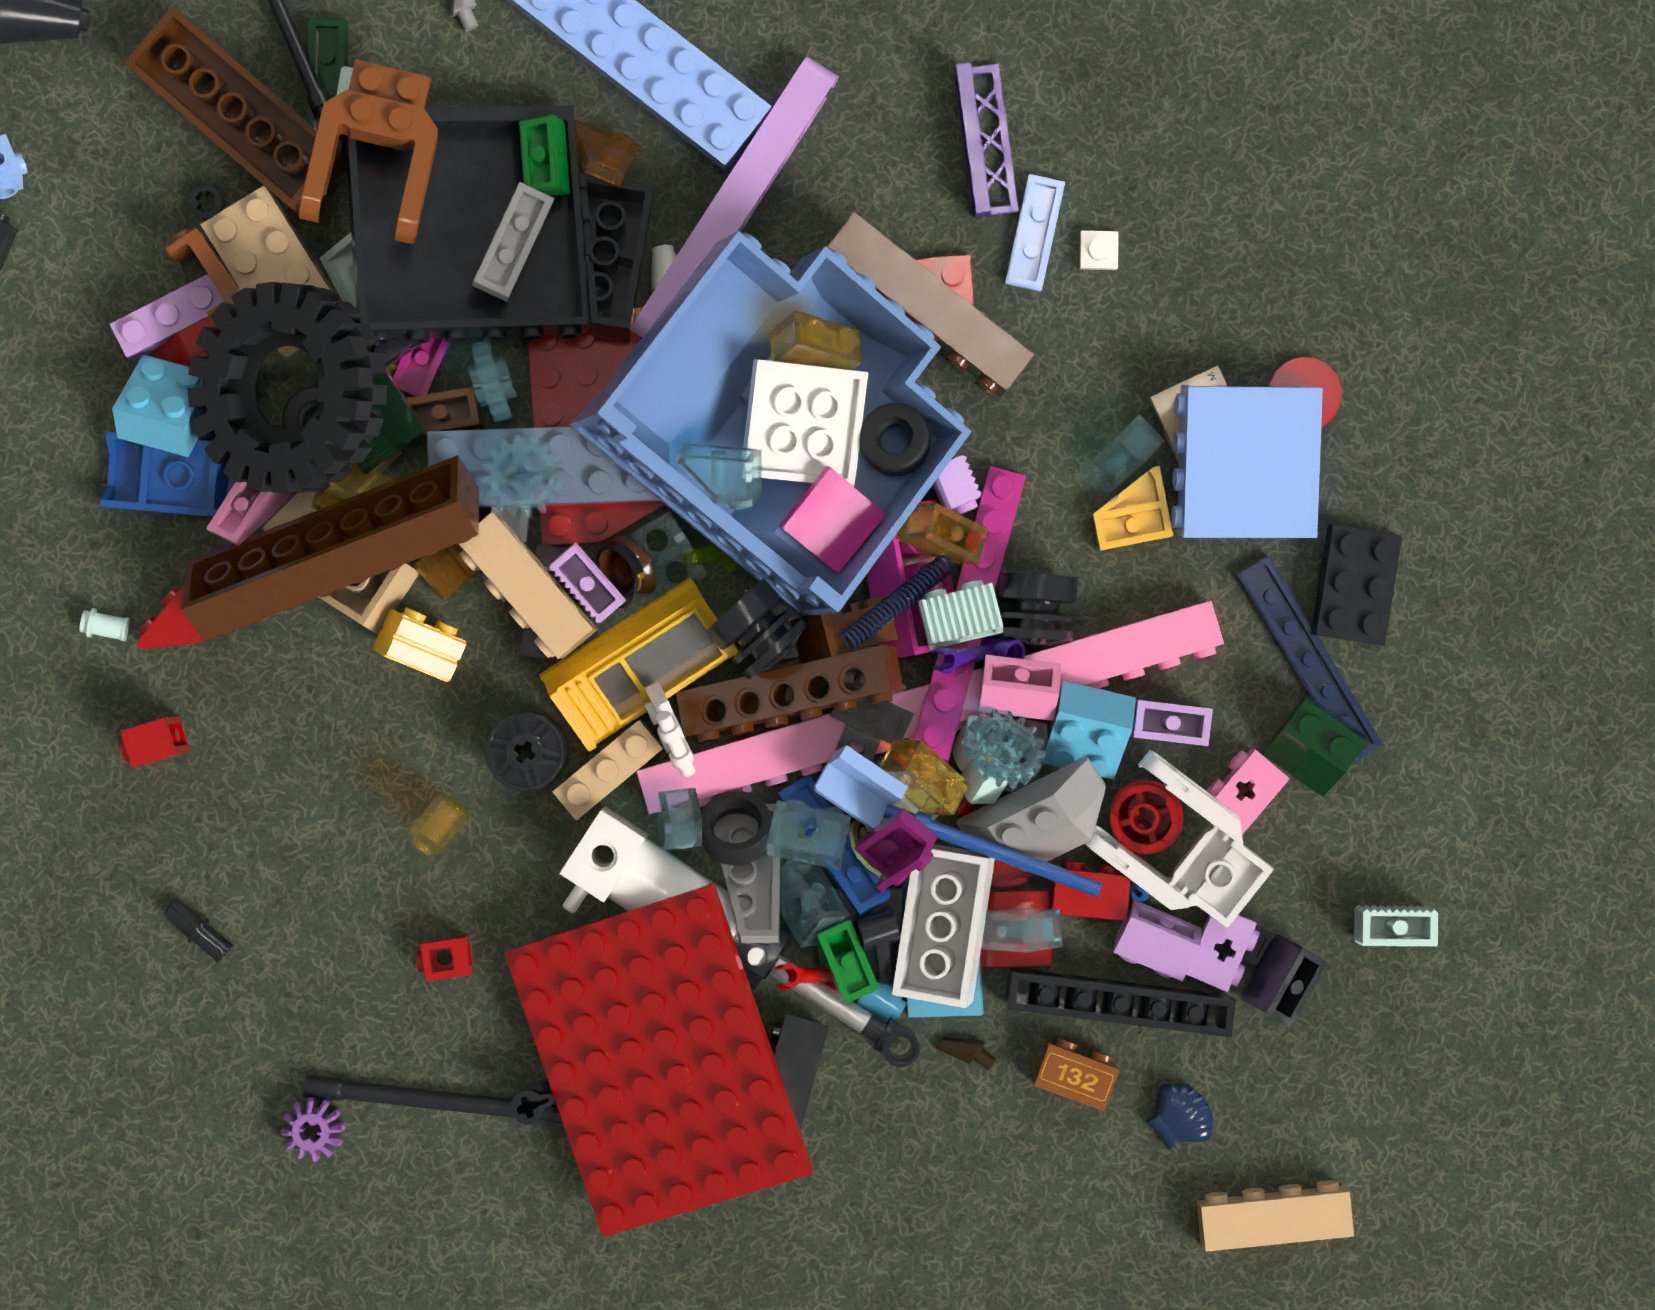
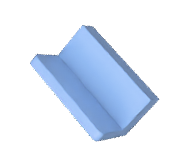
[813,745,908,830]

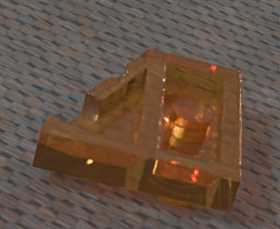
[575,120,642,186]

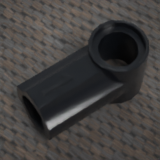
[853,909,900,985]

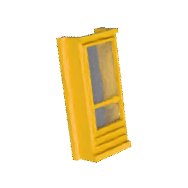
[539,577,739,752]

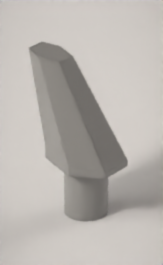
[450,0,479,32]

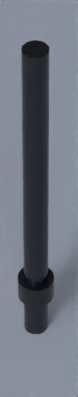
[268,0,331,120]

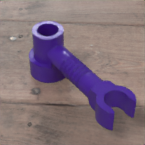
[932,636,1025,674]

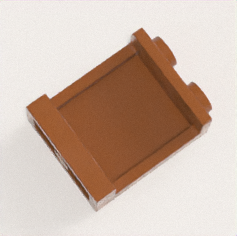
[165,228,240,326]

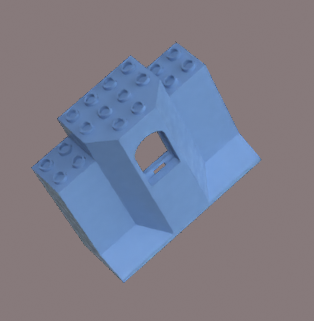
[569,231,972,616]

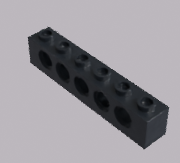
[1004,967,1236,1037]

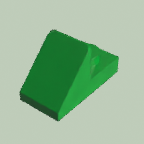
[815,919,879,1004]

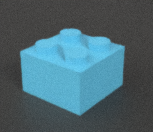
[112,355,205,457]
[1041,680,1136,780]

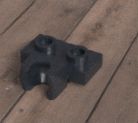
[830,686,914,761]

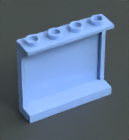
[1171,385,1323,538]

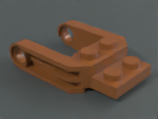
[299,59,438,245]

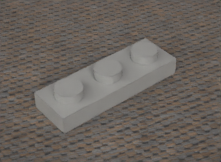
[472,182,555,302]

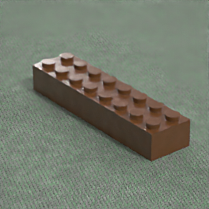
[181,455,479,641]

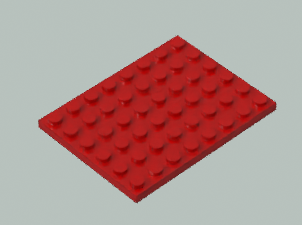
[504,883,814,1237]

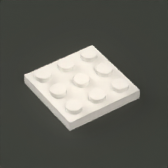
[740,359,868,487]

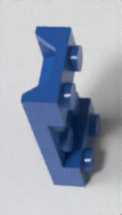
[100,432,235,517]

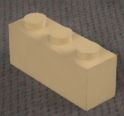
[553,719,664,821]

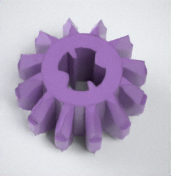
[281,1097,346,1162]

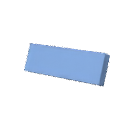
[1005,174,1065,292]

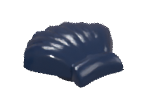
[1146,1084,1213,1150]

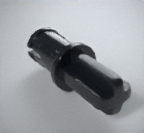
[164,899,233,963]

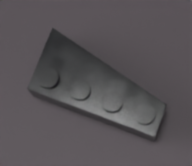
[579,174,654,342]
[769,1014,829,1130]

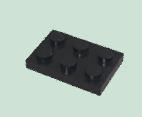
[1311,524,1402,646]

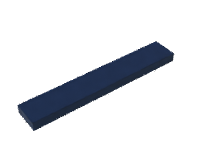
[1236,555,1383,763]

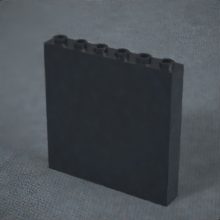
[344,105,591,345]

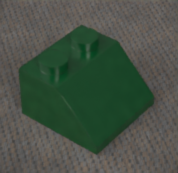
[1262,693,1368,797]

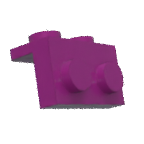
[854,808,937,892]

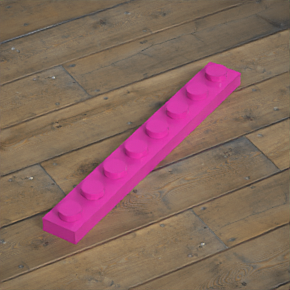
[912,466,1026,762]

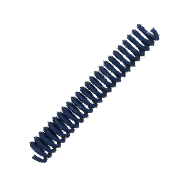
[838,555,955,650]

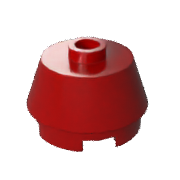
[1109,780,1183,854]

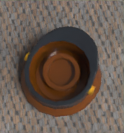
[596,535,656,608]

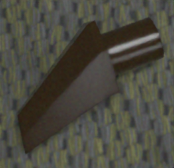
[935,1037,996,1070]

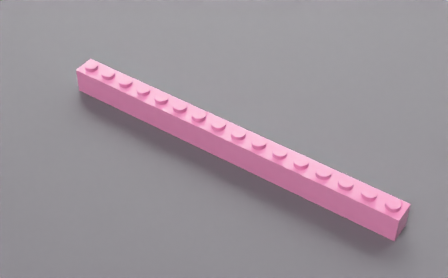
[636,601,1224,819]

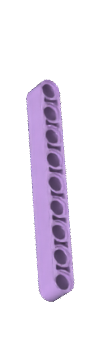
[631,56,839,338]

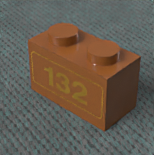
[1031,1037,1120,1111]

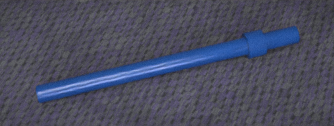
[883,803,1102,897]

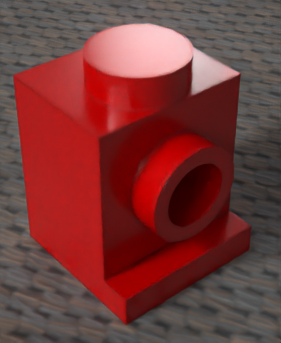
[416,934,474,981]

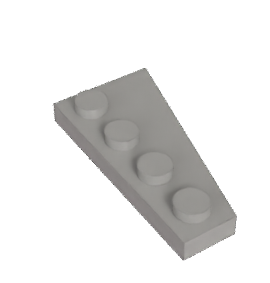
[714,804,781,943]

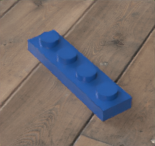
[778,774,891,917]

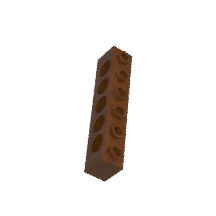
[676,645,904,743]

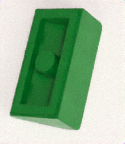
[519,114,570,195]

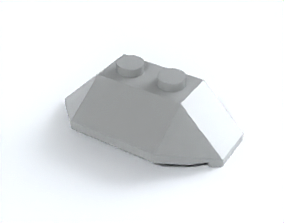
[956,756,1106,872]

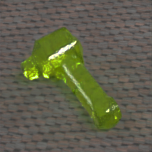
[683,543,737,573]

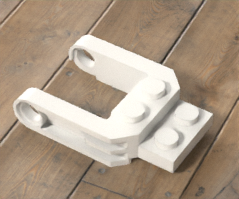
[1085,750,1274,928]

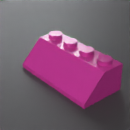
[866,499,954,658]

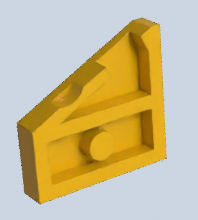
[1092,466,1173,551]

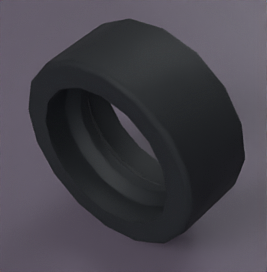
[700,790,772,866]

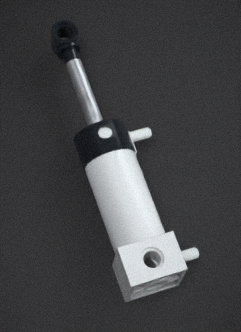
[559,806,919,1067]

